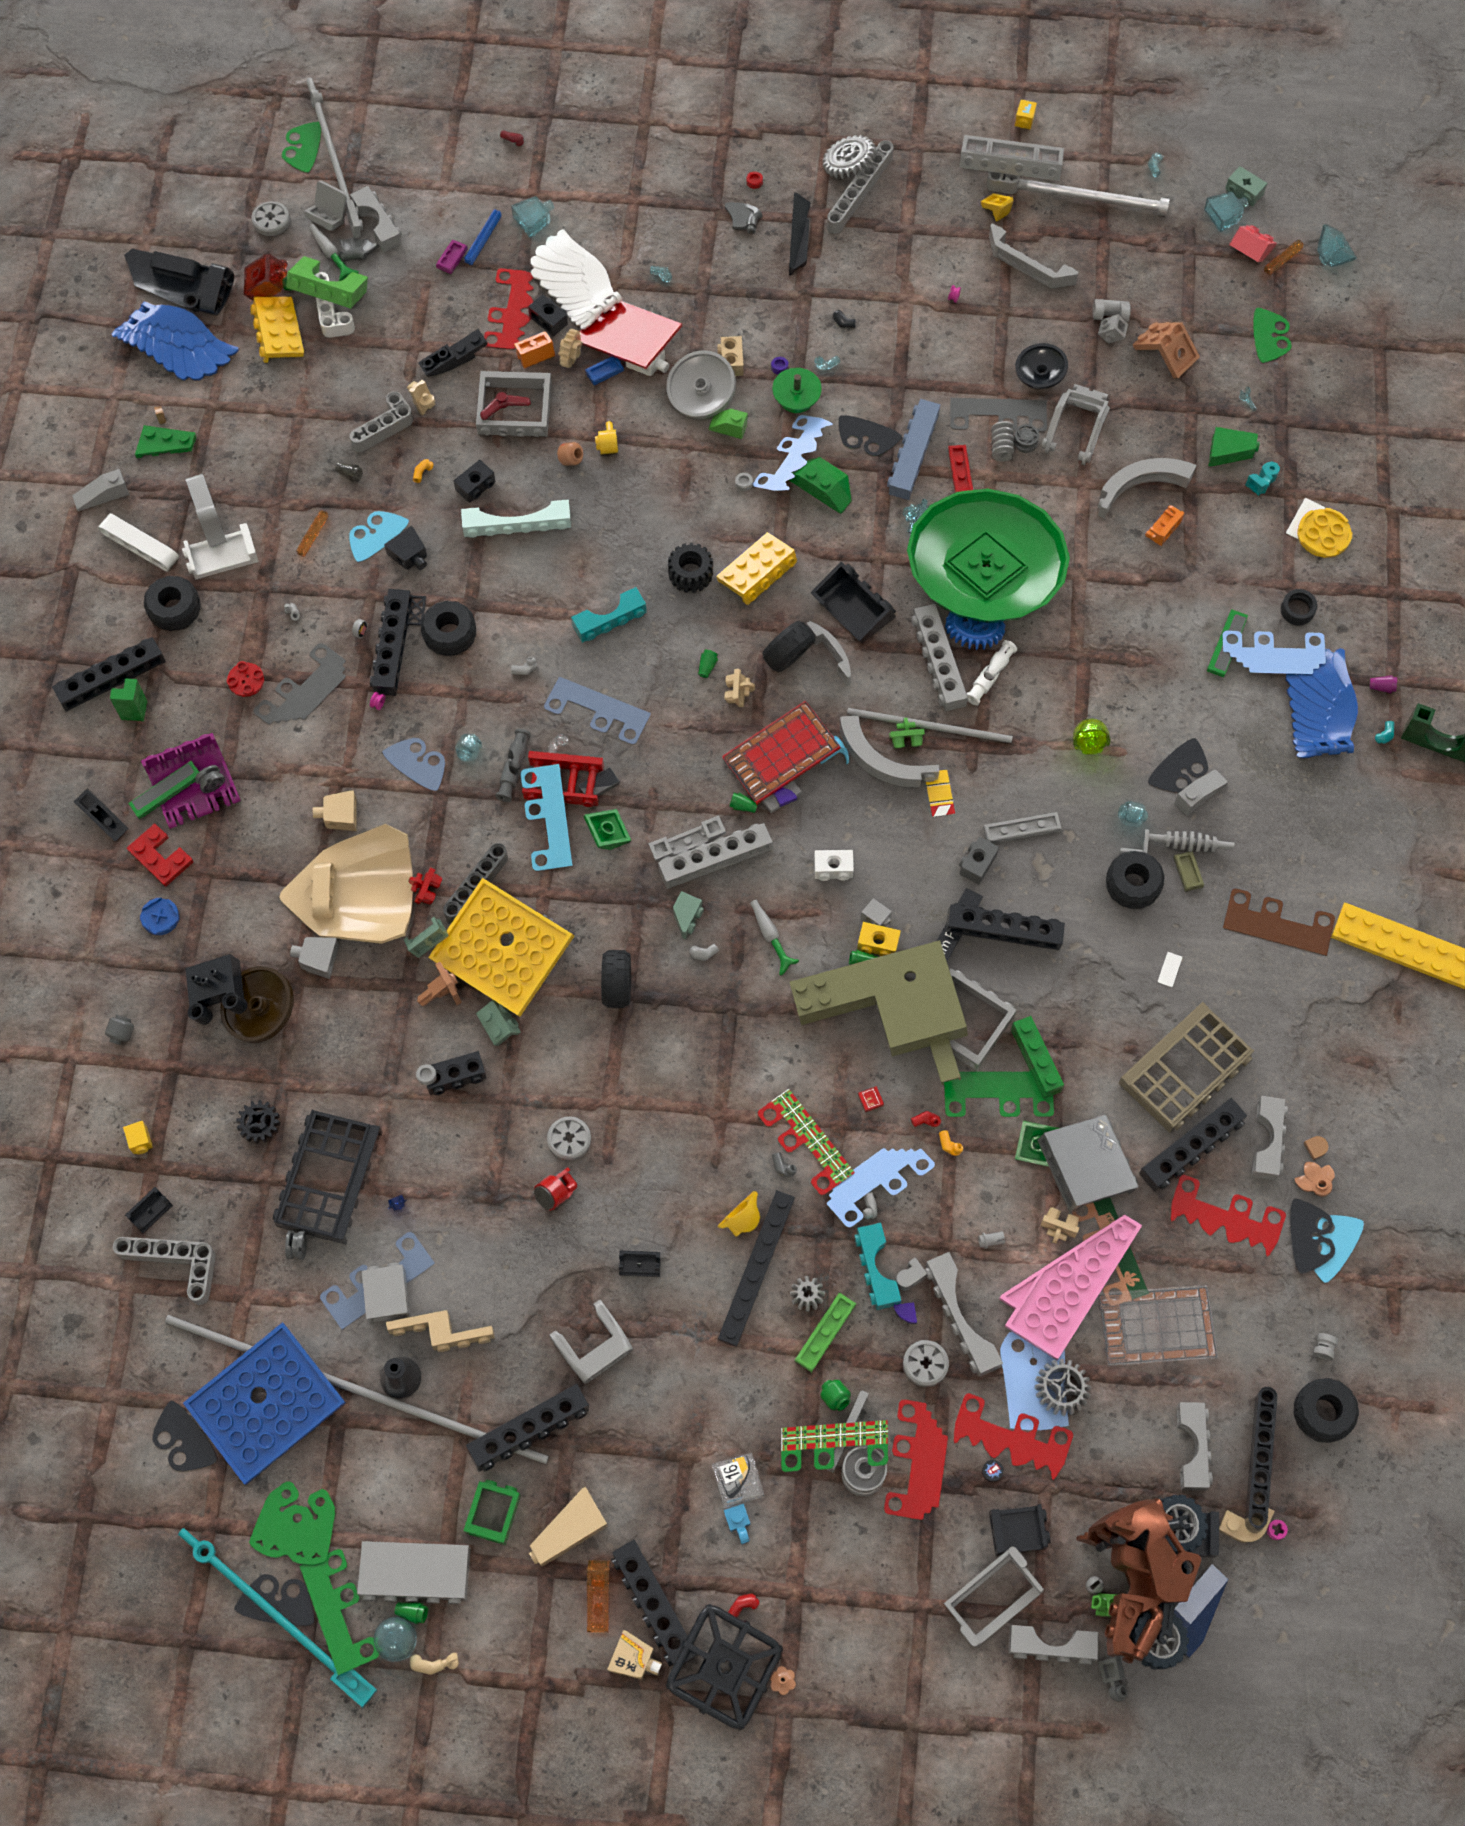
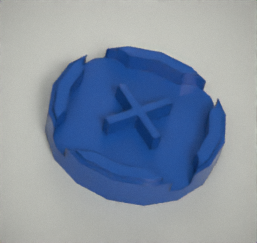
[140,898,180,935]

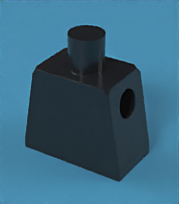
[384,526,427,570]

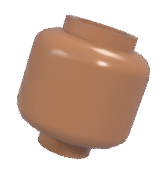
[557,442,584,466]

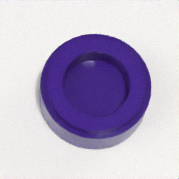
[771,357,788,375]

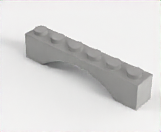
[924,1252,1003,1377]

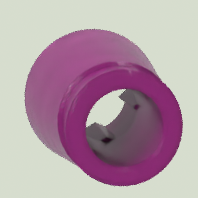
[1370,675,1397,693]

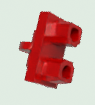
[408,867,443,905]

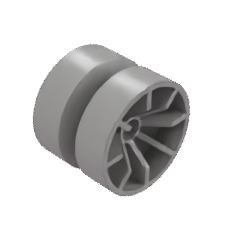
[841,1446,887,1496]

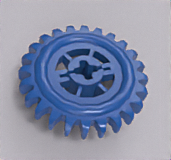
[945,612,1006,650]

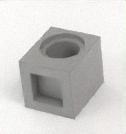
[861,898,892,927]

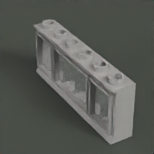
[959,135,1064,181]

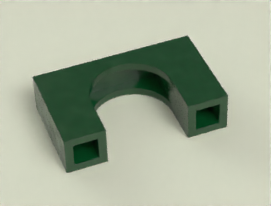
[1400,703,1465,763]

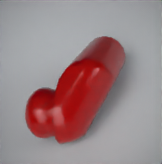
[910,1111,941,1127]

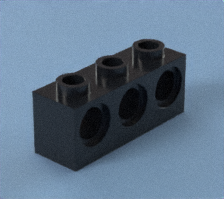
[427,1051,487,1095]

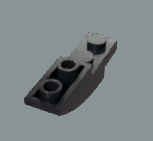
[418,328,488,377]

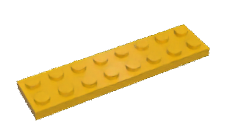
[1331,902,1465,989]

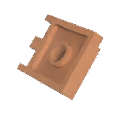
[1133,322,1200,378]

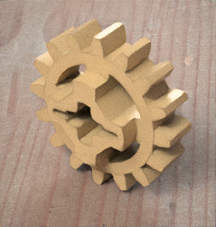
[558,329,582,368]

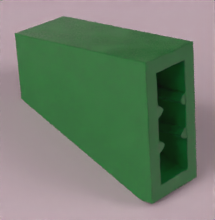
[1208,427,1260,467]

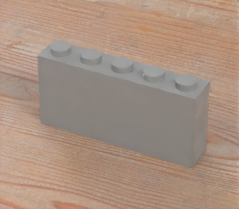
[357,1541,471,1604]

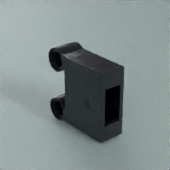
[185,954,248,1025]

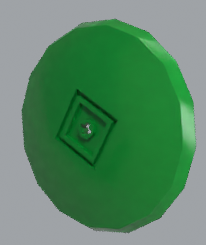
[907,488,1070,623]

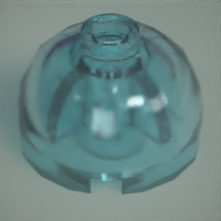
[374,1617,417,1662]

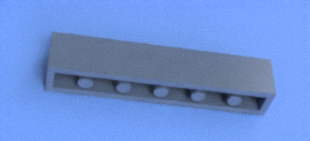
[887,399,941,500]

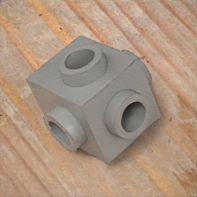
[1098,314,1128,344]

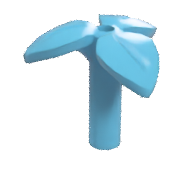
[820,736,849,765]

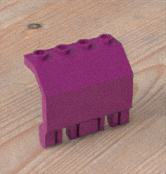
[141,733,241,829]

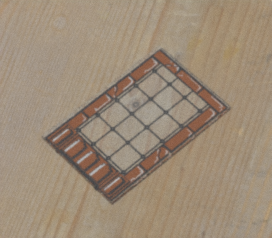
[1098,1285,1218,1367]

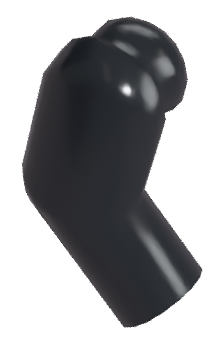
[833,310,856,328]

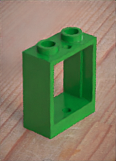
[463,1479,521,1546]

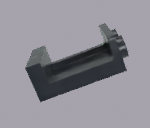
[989,1504,1051,1556]
[1167,1509,1219,1558]

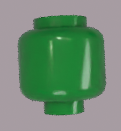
[820,1380,851,1411]

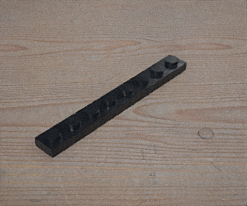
[718,1190,795,1347]

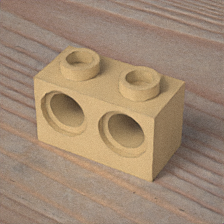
[717,336,743,376]

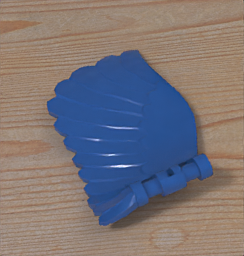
[112,301,239,381]
[1286,648,1358,758]

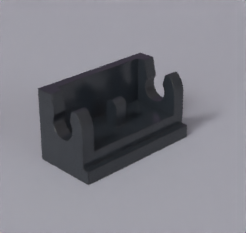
[125,1187,173,1234]
[619,1250,661,1277]

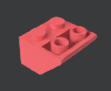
[1230,225,1277,262]

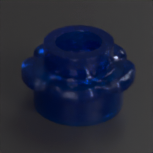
[388,1195,407,1211]

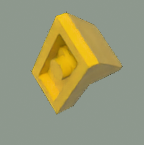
[980,193,1014,221]

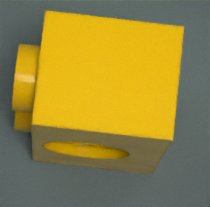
[857,922,901,957]

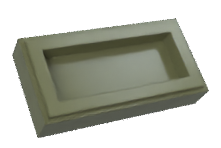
[1173,851,1204,892]

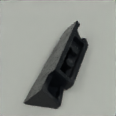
[789,192,811,276]

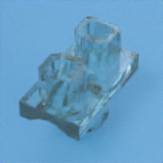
[902,498,929,534]

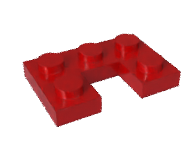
[126,823,194,887]

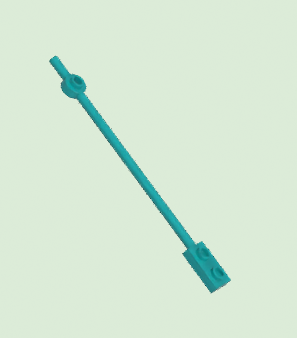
[178,1528,378,1708]

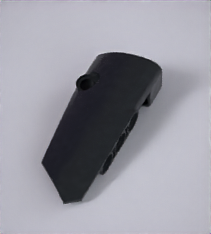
[124,248,234,316]

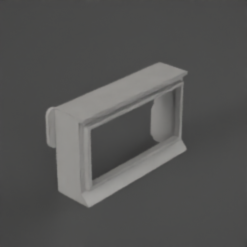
[944,1547,1044,1647]

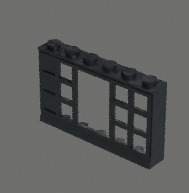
[273,1109,383,1245]

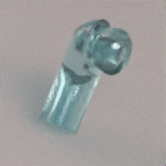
[1148,152,1163,177]

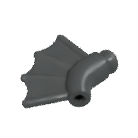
[339,237,379,261]

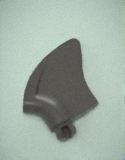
[725,202,763,234]

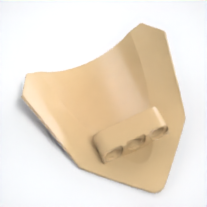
[280,824,413,944]

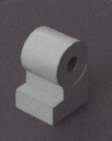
[896,1258,927,1291]

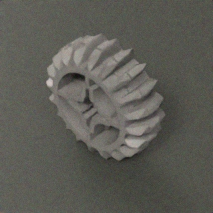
[1034,1359,1091,1416]

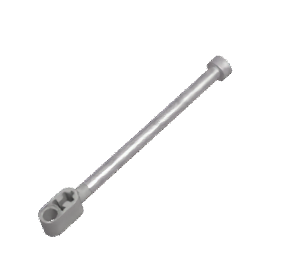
[986,172,1169,216]

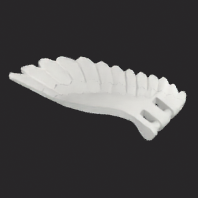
[531,230,623,330]

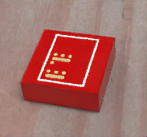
[858,1086,884,1113]

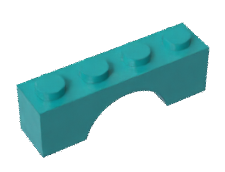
[571,587,647,643]
[854,1223,901,1311]

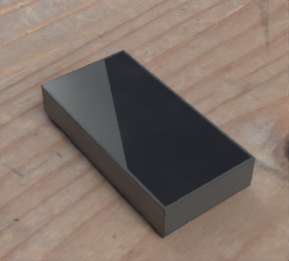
[578,767,620,796]

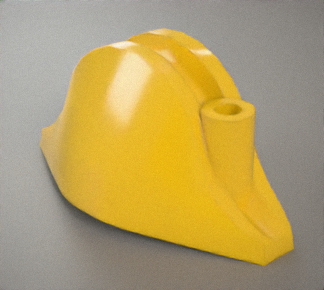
[717,1191,760,1237]

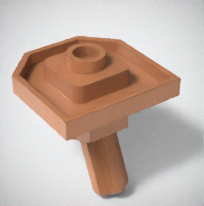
[417,962,462,1006]

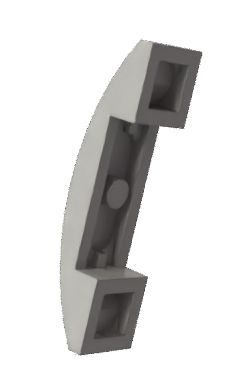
[807,621,851,686]
[649,815,726,861]

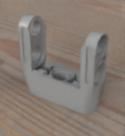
[549,1300,633,1384]

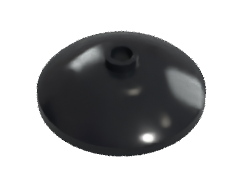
[1015,343,1068,389]

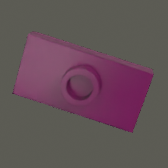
[436,239,468,274]

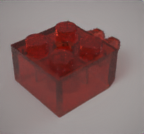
[243,254,288,301]

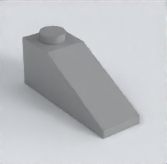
[72,469,129,511]
[1174,769,1228,816]

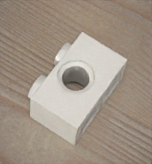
[814,850,854,881]

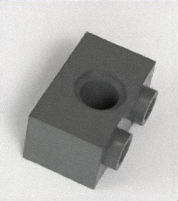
[959,837,999,885]

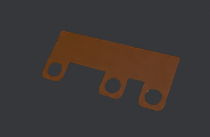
[1223,888,1335,956]

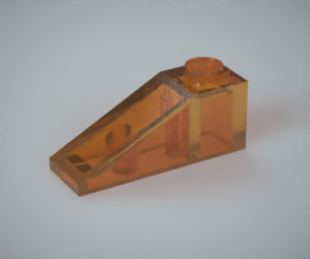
[587,1560,610,1632]

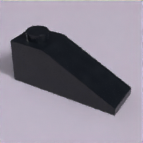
[73,788,129,842]

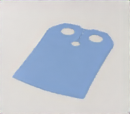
[1000,1332,1069,1430]

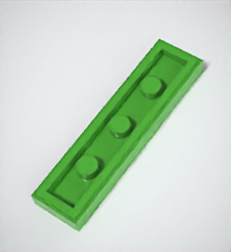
[795,1293,856,1373]

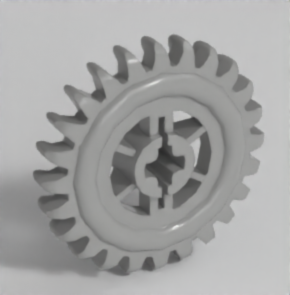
[822,135,876,179]

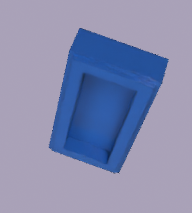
[585,356,624,385]

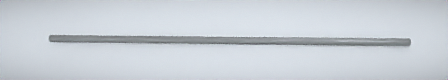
[165,1315,549,1464]

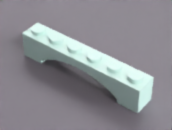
[461,500,571,538]

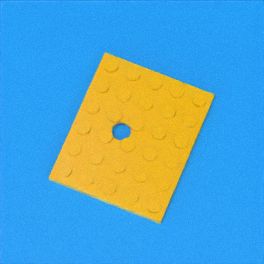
[428,878,574,1017]

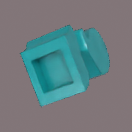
[1245,462,1280,496]

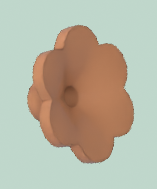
[770,1666,796,1695]

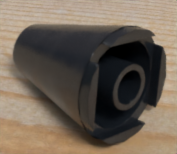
[380,1357,421,1399]

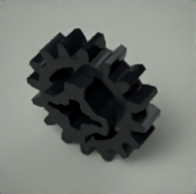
[236,1100,281,1144]

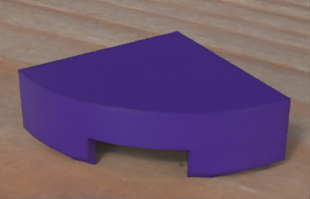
[773,788,797,807]
[893,1302,917,1324]

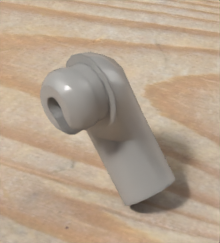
[284,603,300,621]

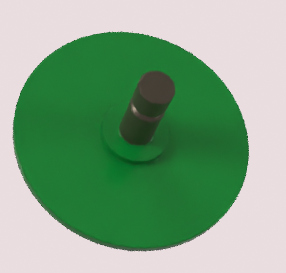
[772,368,822,413]

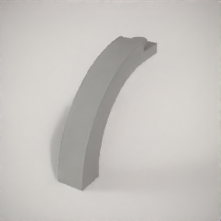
[1097,458,1197,518]
[839,716,939,787]

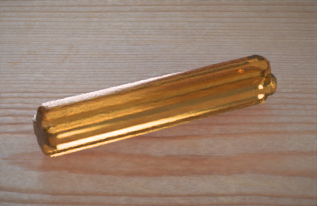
[1264,240,1304,275]
[296,510,328,557]

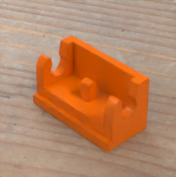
[514,331,555,368]
[1145,505,1185,546]

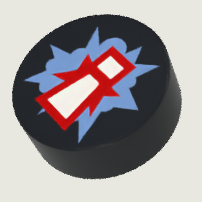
[982,1460,1004,1482]

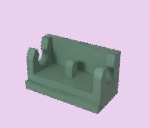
[404,916,449,958]

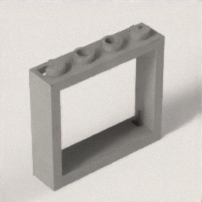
[476,371,552,437]
[949,969,1016,1071]

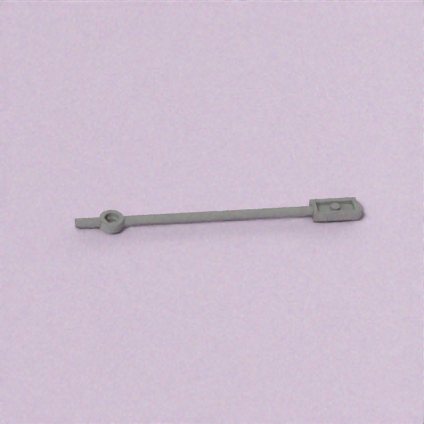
[306,78,363,238]

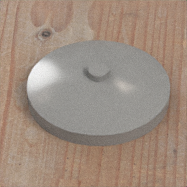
[666,351,736,419]

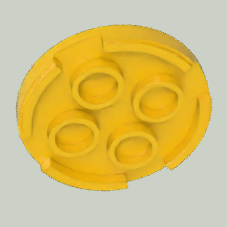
[1297,508,1352,558]

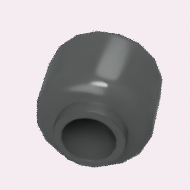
[105,1015,134,1045]

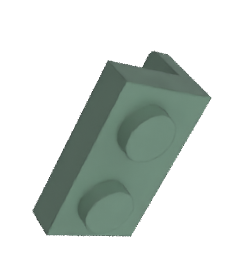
[476,1000,521,1046]

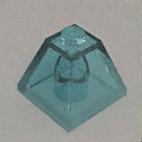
[1317,224,1356,267]

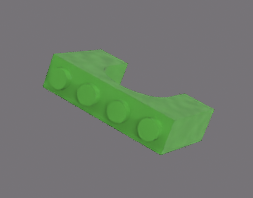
[286,256,368,309]

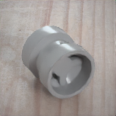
[1313,1333,1339,1361]

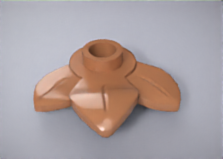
[1294,1162,1335,1197]

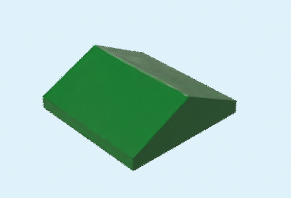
[583,809,631,850]
[1015,1120,1059,1167]

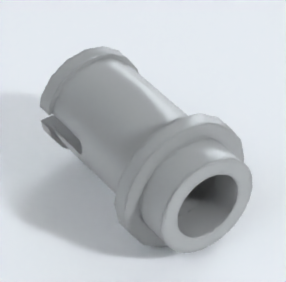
[978,1231,1005,1249]

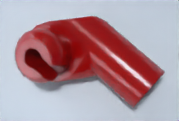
[728,1594,759,1617]

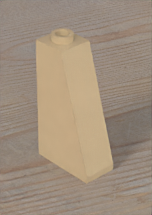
[529,1487,608,1567]

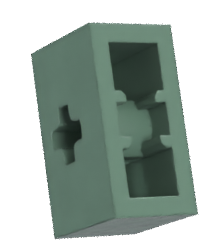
[1225,166,1268,207]

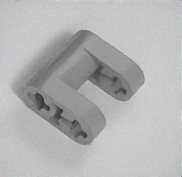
[1092,299,1130,322]

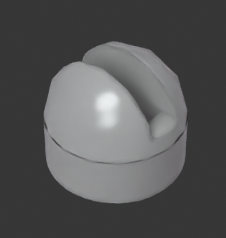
[1086,1576,1104,1595]

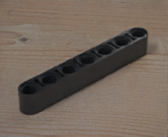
[1245,1386,1277,1533]

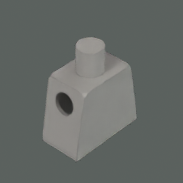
[290,937,339,979]

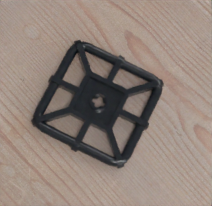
[665,1604,783,1731]

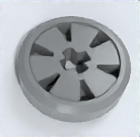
[252,201,290,236]
[547,1117,591,1161]
[903,1340,949,1387]

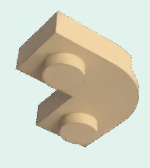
[1219,1501,1274,1543]

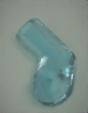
[650,265,672,283]
[814,355,841,370]

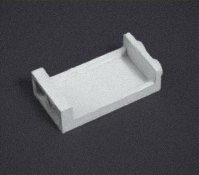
[182,523,258,580]

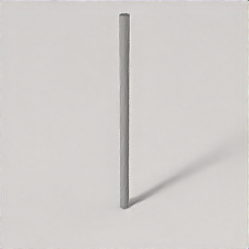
[847,708,1013,743]

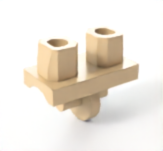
[407,380,435,415]
[725,669,755,707]
[1040,1207,1079,1244]

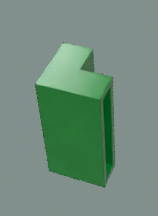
[110,679,147,721]

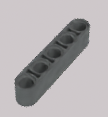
[443,843,508,923]

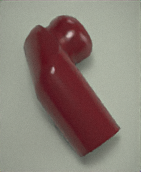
[500,130,524,146]

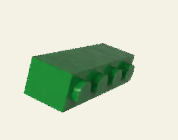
[1011,1016,1064,1099]

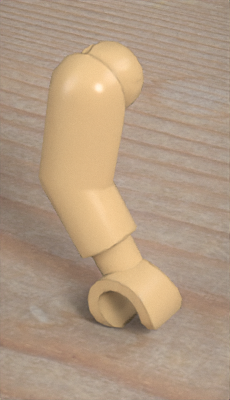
[410,1653,459,1675]

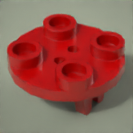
[227,661,264,697]

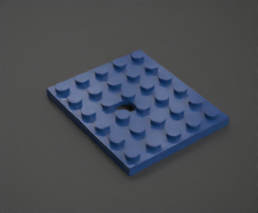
[183,1322,346,1485]

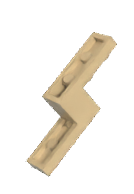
[386,1310,495,1352]

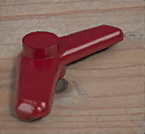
[480,392,531,420]

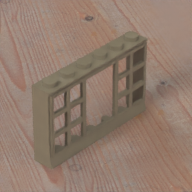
[1119,1002,1255,1133]

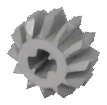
[790,1276,825,1312]

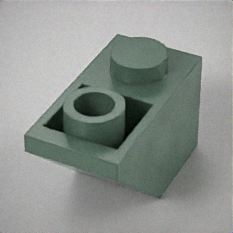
[673,891,704,939]

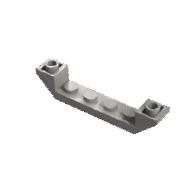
[989,223,1079,288]

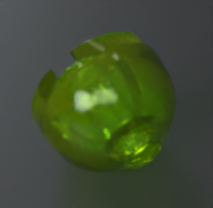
[1072,718,1111,755]

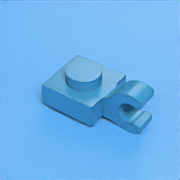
[724,1503,751,1544]

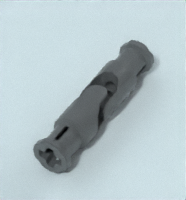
[495,729,531,802]

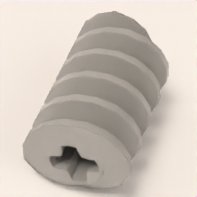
[991,421,1014,462]

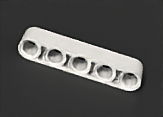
[98,514,179,571]

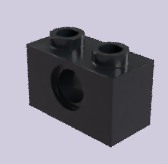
[528,294,568,337]
[453,459,496,503]

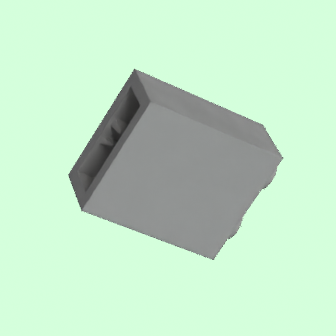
[362,1263,410,1323]

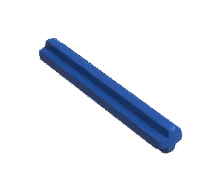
[464,209,502,265]

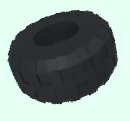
[143,576,201,631]
[421,601,476,656]
[762,621,815,672]
[1106,851,1165,909]
[601,950,631,1008]
[1293,1378,1359,1443]

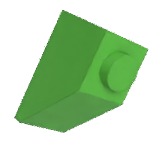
[709,409,748,439]

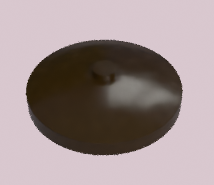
[220,966,294,1043]

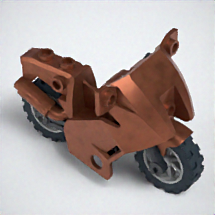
[1076,1495,1208,1670]

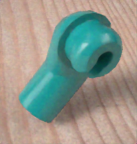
[1375,721,1394,744]

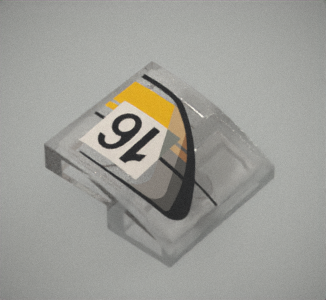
[712,1452,764,1508]

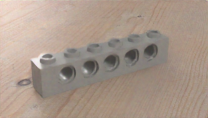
[911,604,968,711]
[658,823,773,889]

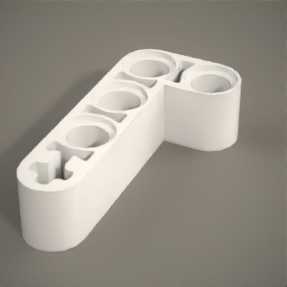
[315,272,355,338]

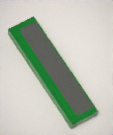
[1207,609,1248,678]
[128,761,199,819]

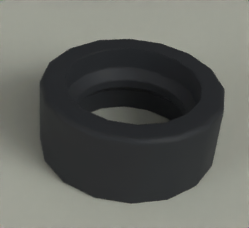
[1281,589,1318,626]

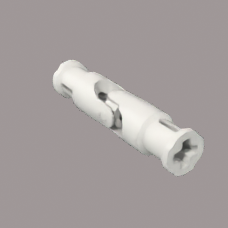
[966,640,1017,705]

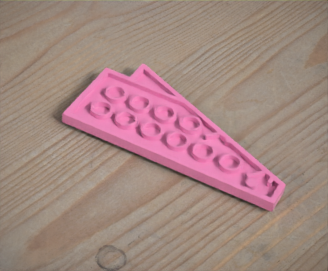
[999,1215,1142,1361]

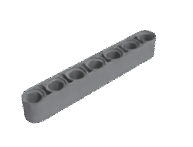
[827,140,893,234]

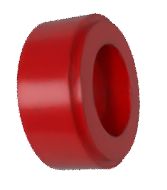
[746,171,763,189]

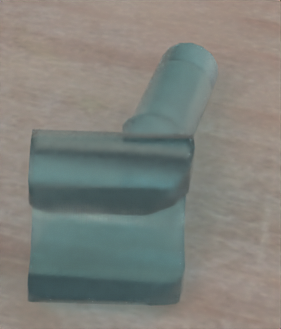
[1239,387,1257,411]

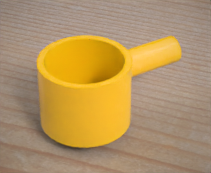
[595,421,618,455]

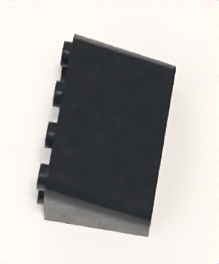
[810,562,896,644]

